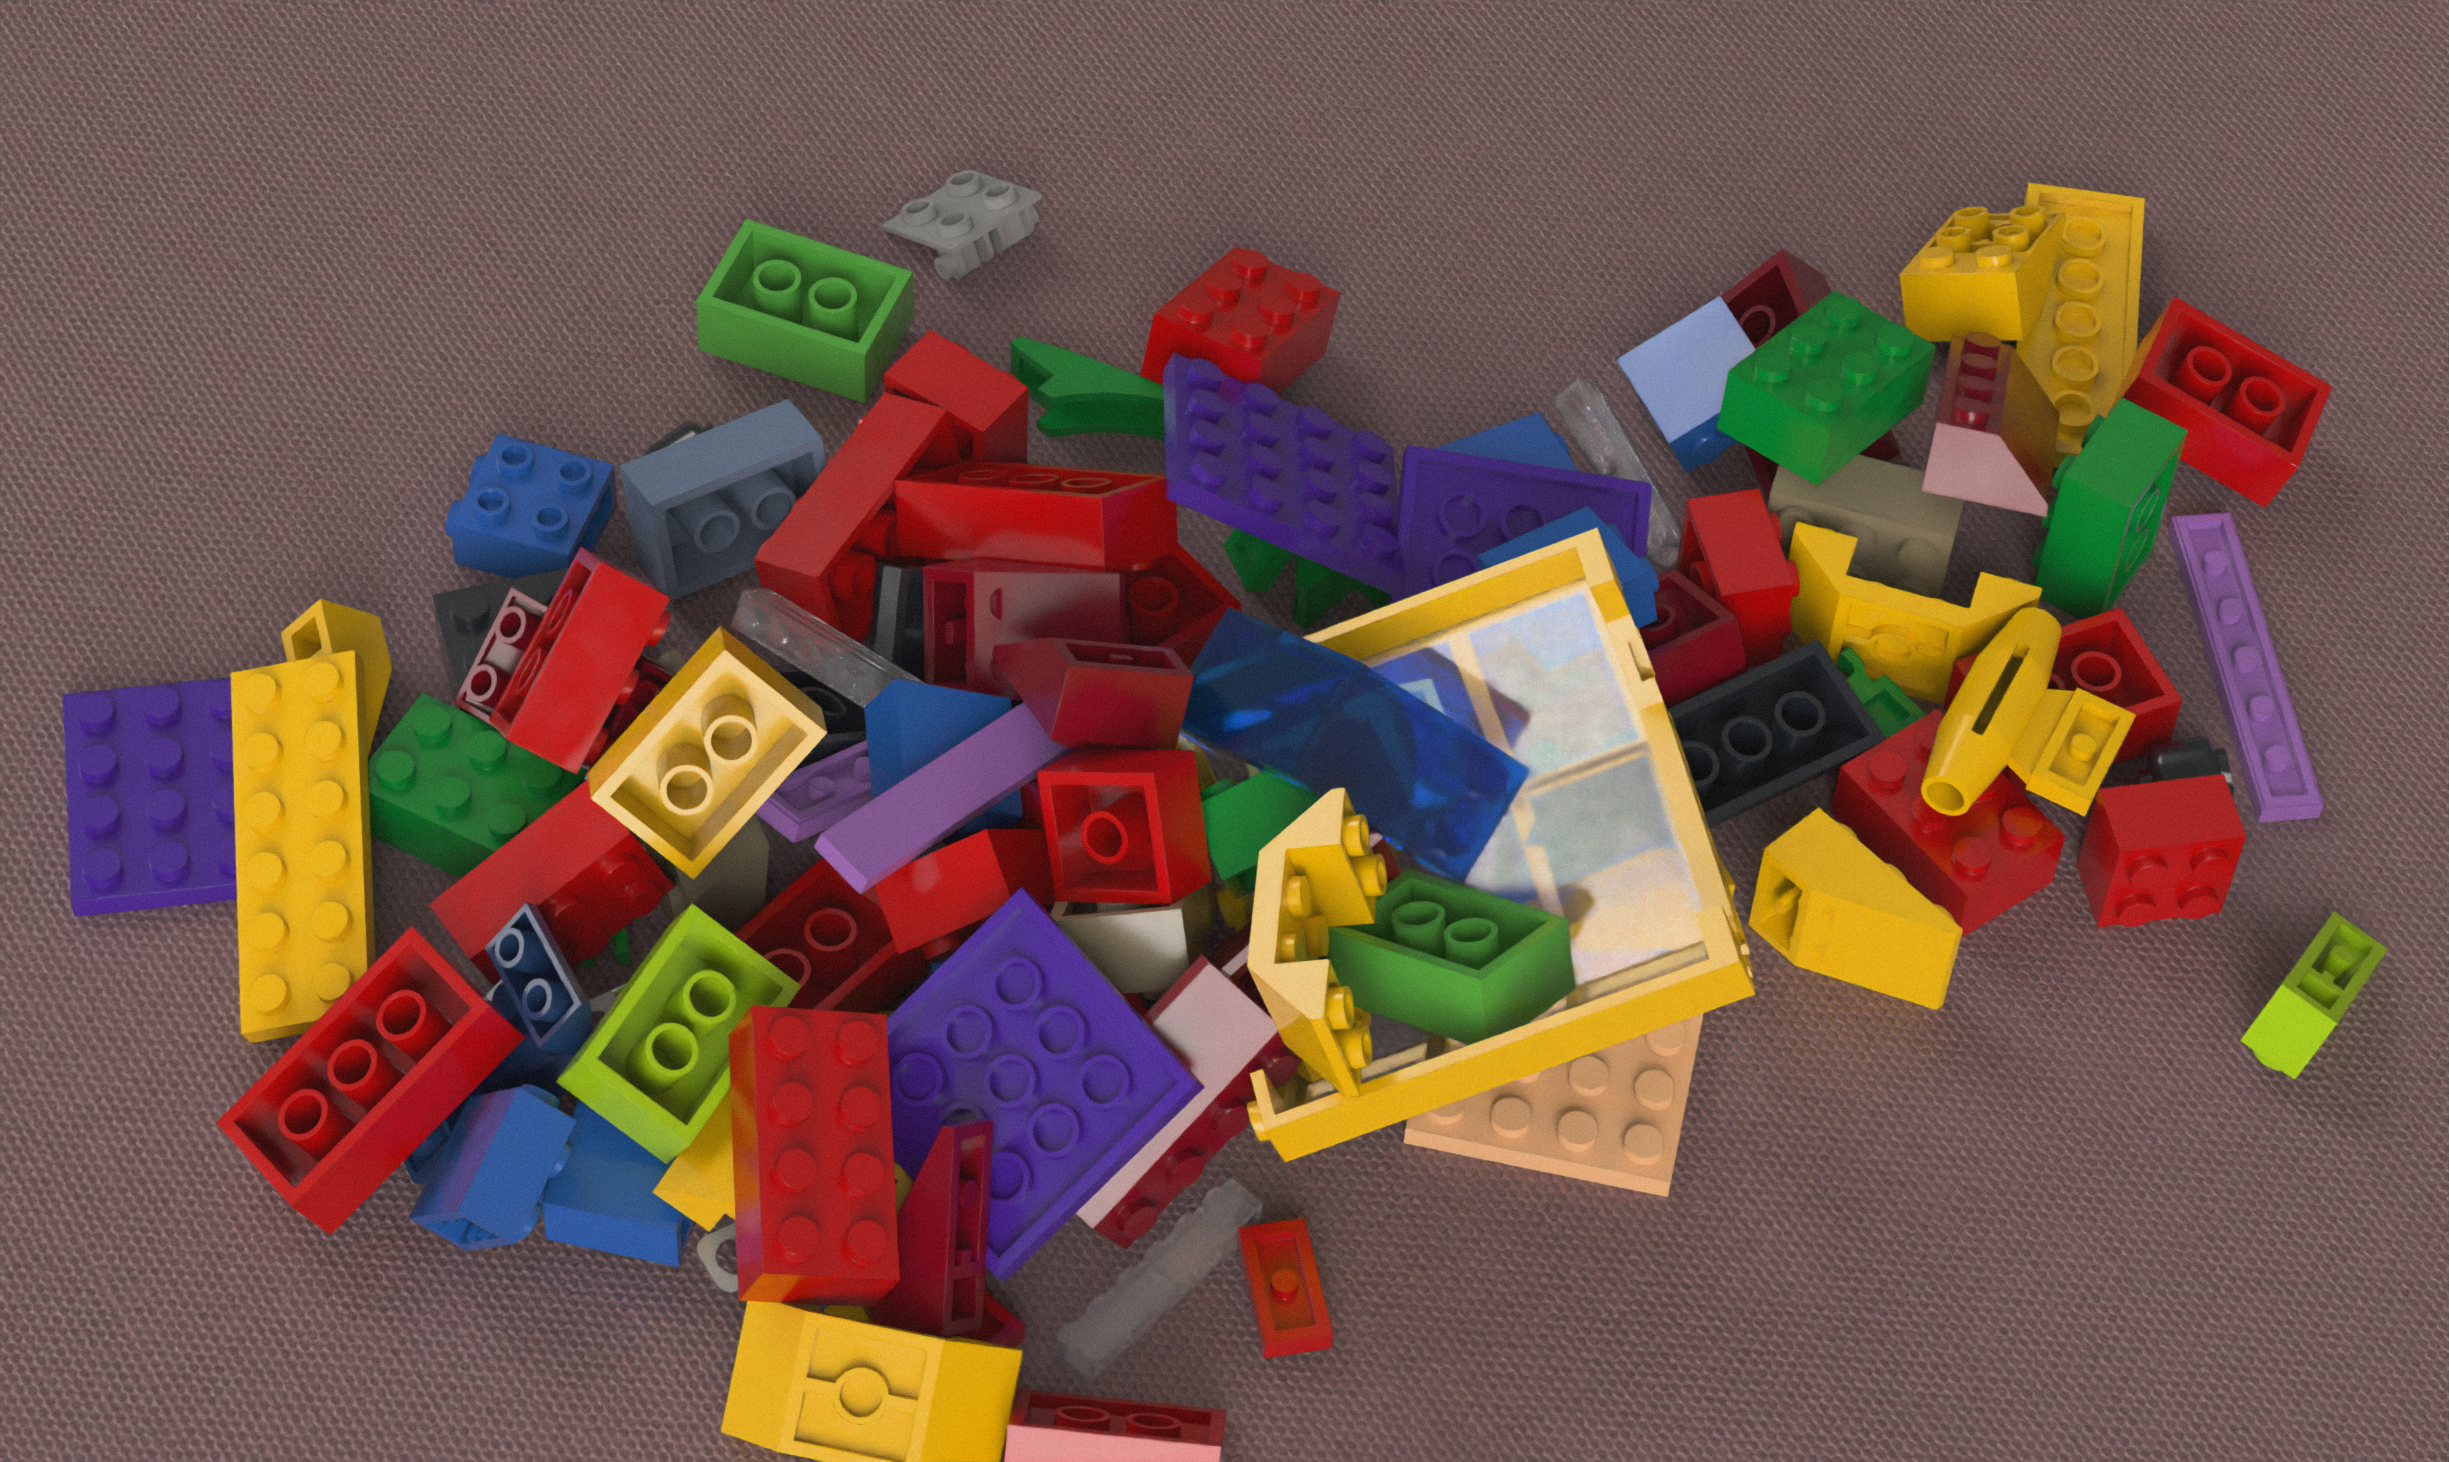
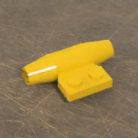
[1921,607,2136,817]

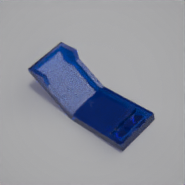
[1180,607,1532,885]

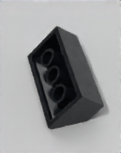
[1594,639,1886,847]

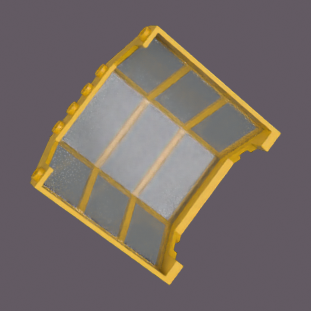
[1156,527,1755,1162]

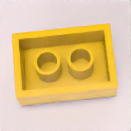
[588,626,827,880]

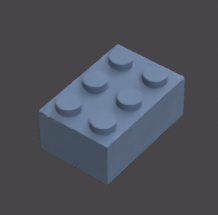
[620,398,826,602]

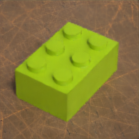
[556,904,801,1165]

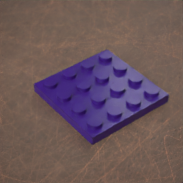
[1163,352,1406,596]
[1379,445,1653,704]
[63,677,237,917]
[887,887,1205,1281]

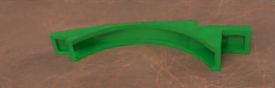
[1010,336,1389,630]

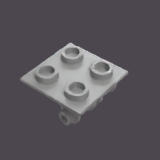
[881,170,1042,280]

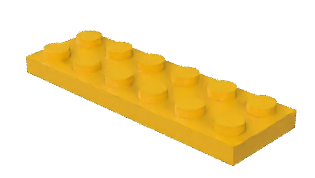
[2014,182,2145,468]
[231,650,376,1043]

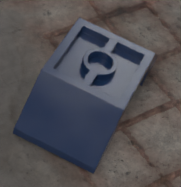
[403,902,593,1185]

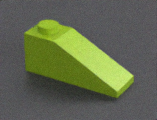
[2240,911,2388,1080]

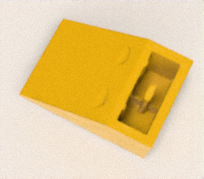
[1899,205,2066,342]
[1748,807,1963,1010]

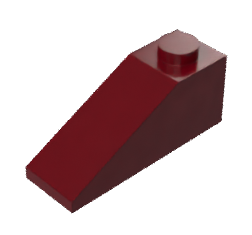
[873,1119,994,1338]

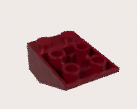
[923,558,1126,701]
[992,637,1194,750]

